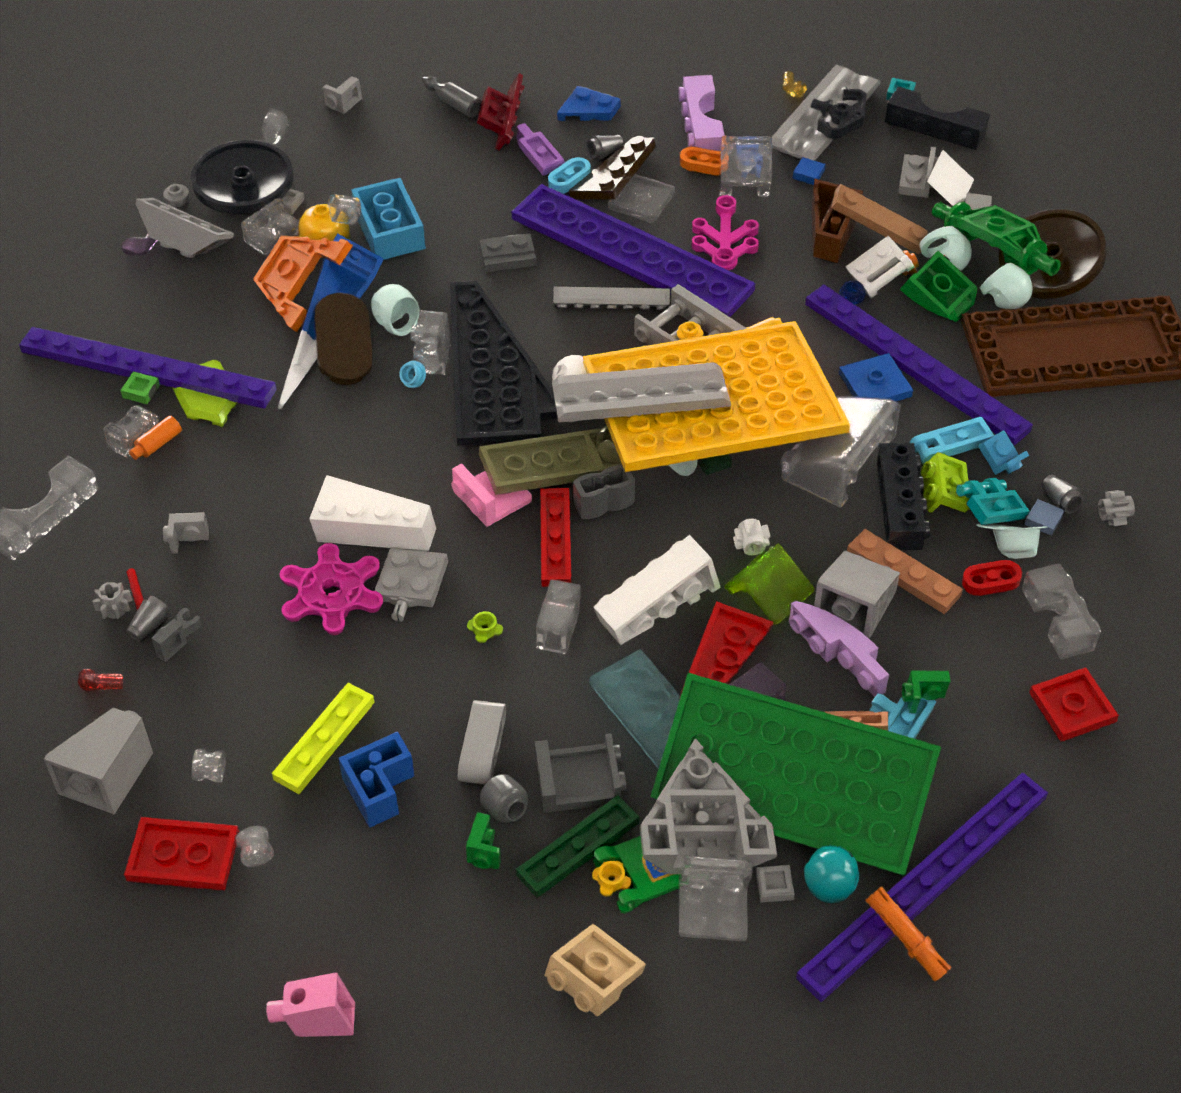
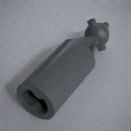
[422,75,482,118]

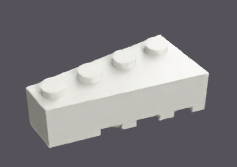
[309,475,436,551]

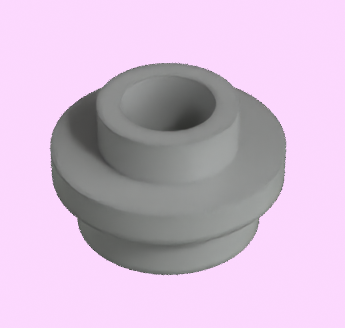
[163,184,189,207]

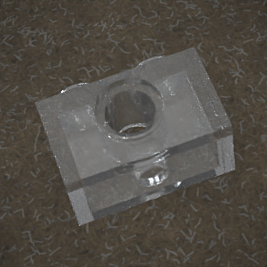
[536,579,581,654]

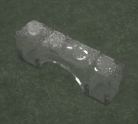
[0,455,98,561]

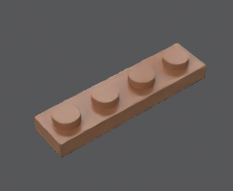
[847,529,963,614]

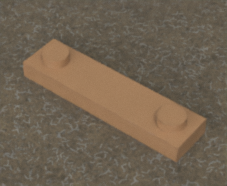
[831,184,928,254]

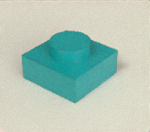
[886,78,916,100]

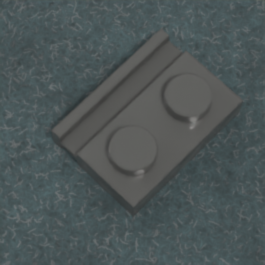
[480,233,537,272]

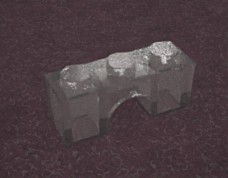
[1022,563,1101,659]

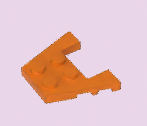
[253,236,353,332]

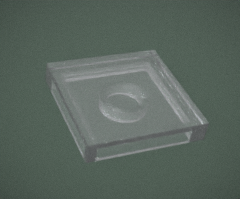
[608,174,675,223]

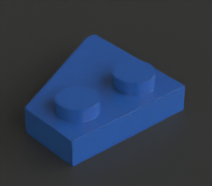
[557,86,621,121]

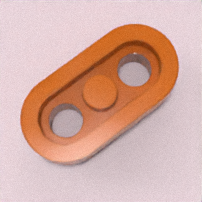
[680,147,729,176]

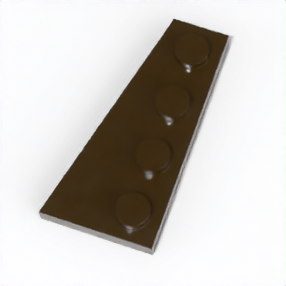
[569,136,656,199]

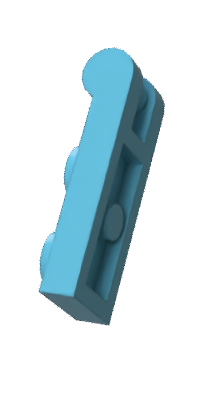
[910,417,994,465]

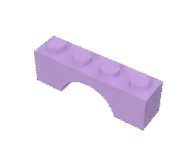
[679,75,725,153]

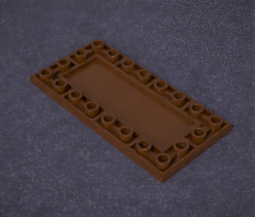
[961,295,1181,397]

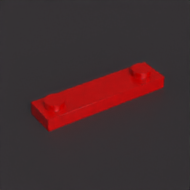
[540,488,571,587]

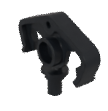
[811,87,867,139]

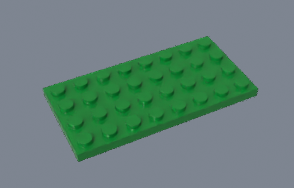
[650,673,941,876]

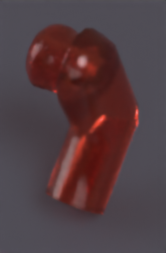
[77,668,123,691]

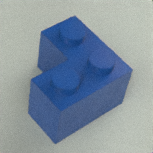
[338,731,414,828]

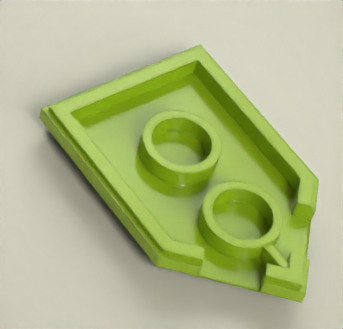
[172,360,237,427]

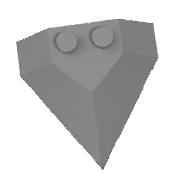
[640,739,777,874]

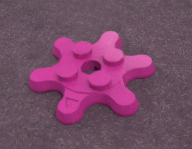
[279,543,383,635]

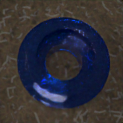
[839,280,866,304]

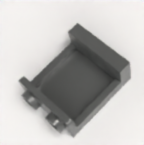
[535,733,626,813]

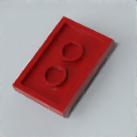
[124,817,240,891]

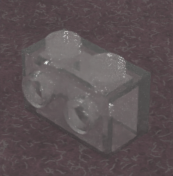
[411,310,451,375]

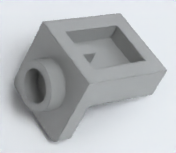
[323,76,362,114]
[163,512,209,554]

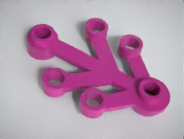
[691,195,759,270]

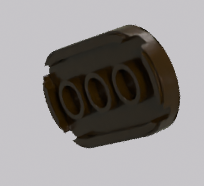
[315,293,373,385]

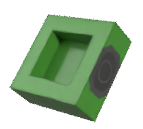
[120,372,160,404]

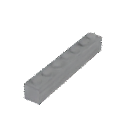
[553,286,670,310]

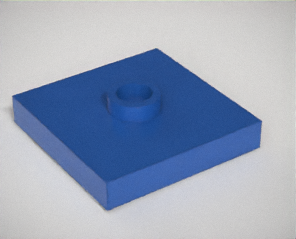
[839,353,913,411]

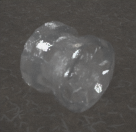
[192,748,226,783]
[235,826,274,867]

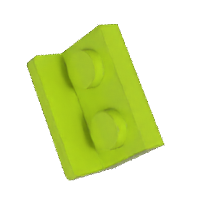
[921,452,970,513]

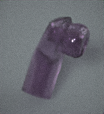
[121,232,157,255]

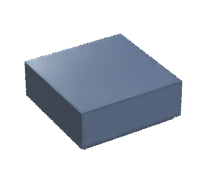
[1025,499,1065,536]

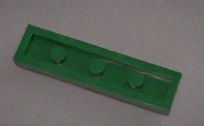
[516,795,639,898]

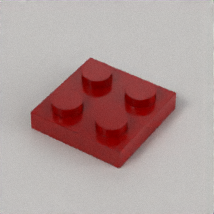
[1029,667,1119,742]

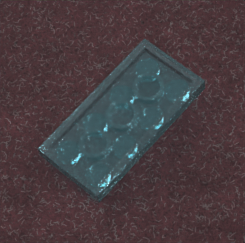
[589,649,680,769]

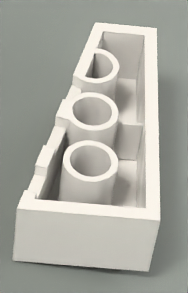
[594,535,721,645]

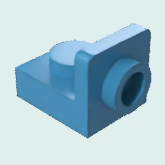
[978,430,1029,475]

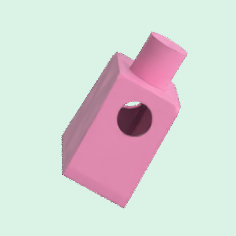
[267,973,355,1037]

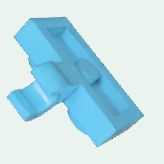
[869,693,936,739]

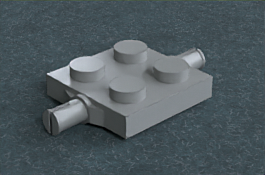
[375,548,448,622]

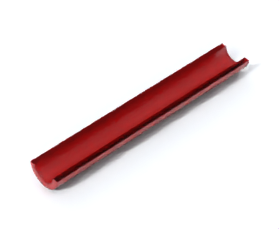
[126,568,144,610]

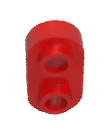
[962,560,1022,596]

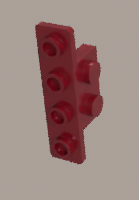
[477,73,524,151]

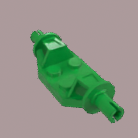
[932,201,1061,276]

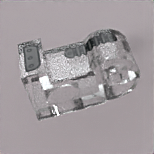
[103,405,159,458]

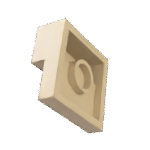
[545,924,646,1017]

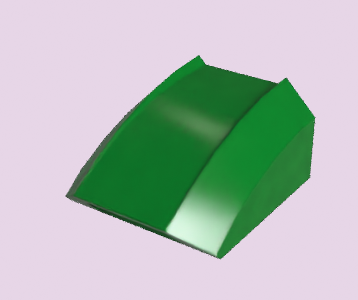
[900,251,977,322]

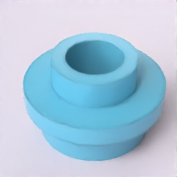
[399,361,426,388]

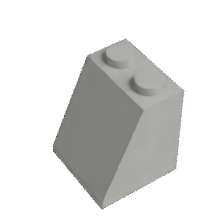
[814,550,900,639]
[44,708,153,814]

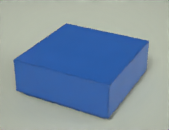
[793,157,826,185]

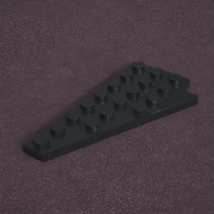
[450,281,558,446]

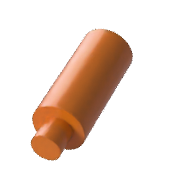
[129,415,182,460]

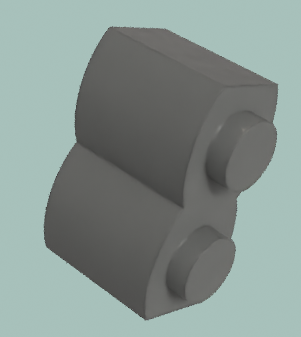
[573,465,635,519]

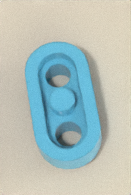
[548,157,591,194]

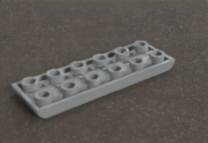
[769,64,881,161]
[552,362,731,422]

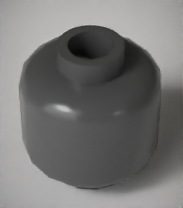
[480,774,528,823]

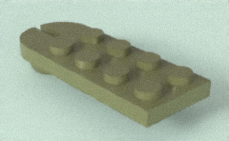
[479,426,622,495]

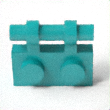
[956,478,1030,525]

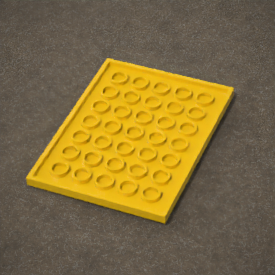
[583,321,850,472]

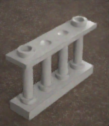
[634,284,747,345]

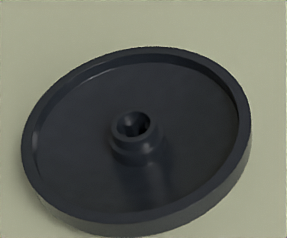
[191,140,293,214]

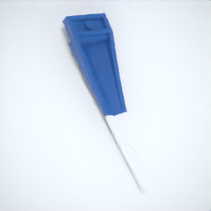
[278,233,384,409]

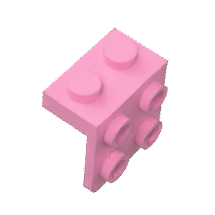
[451,464,532,527]

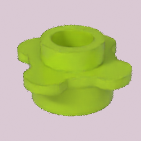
[467,611,503,643]

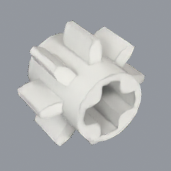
[733,519,771,555]

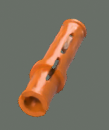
[865,886,951,982]

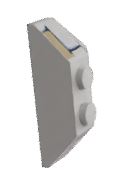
[136,198,234,258]

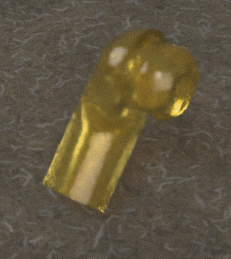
[782,71,807,98]

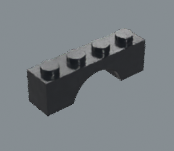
[885,87,990,150]

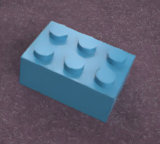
[351,178,426,260]

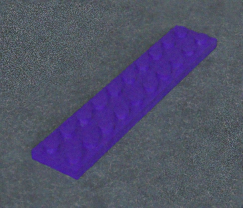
[511,184,755,317]

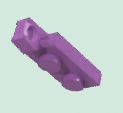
[516,123,565,176]

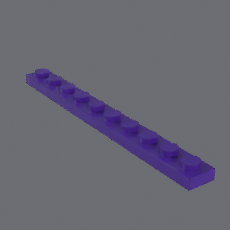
[805,284,1033,446]
[19,327,277,409]
[796,772,1048,1002]

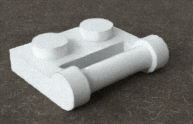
[846,236,915,298]

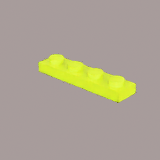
[272,683,375,794]

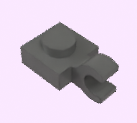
[151,608,202,662]

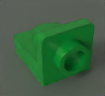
[902,671,951,713]
[466,812,501,869]

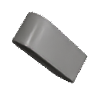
[458,700,506,785]

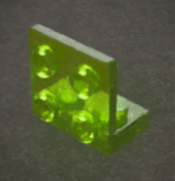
[724,543,815,625]

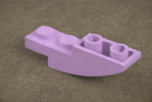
[789,601,889,697]

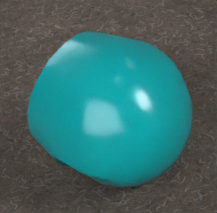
[803,845,859,903]

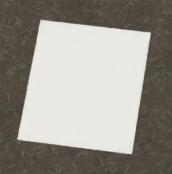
[927,150,974,206]

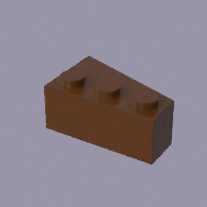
[812,179,863,263]

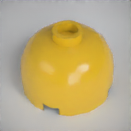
[299,204,350,241]

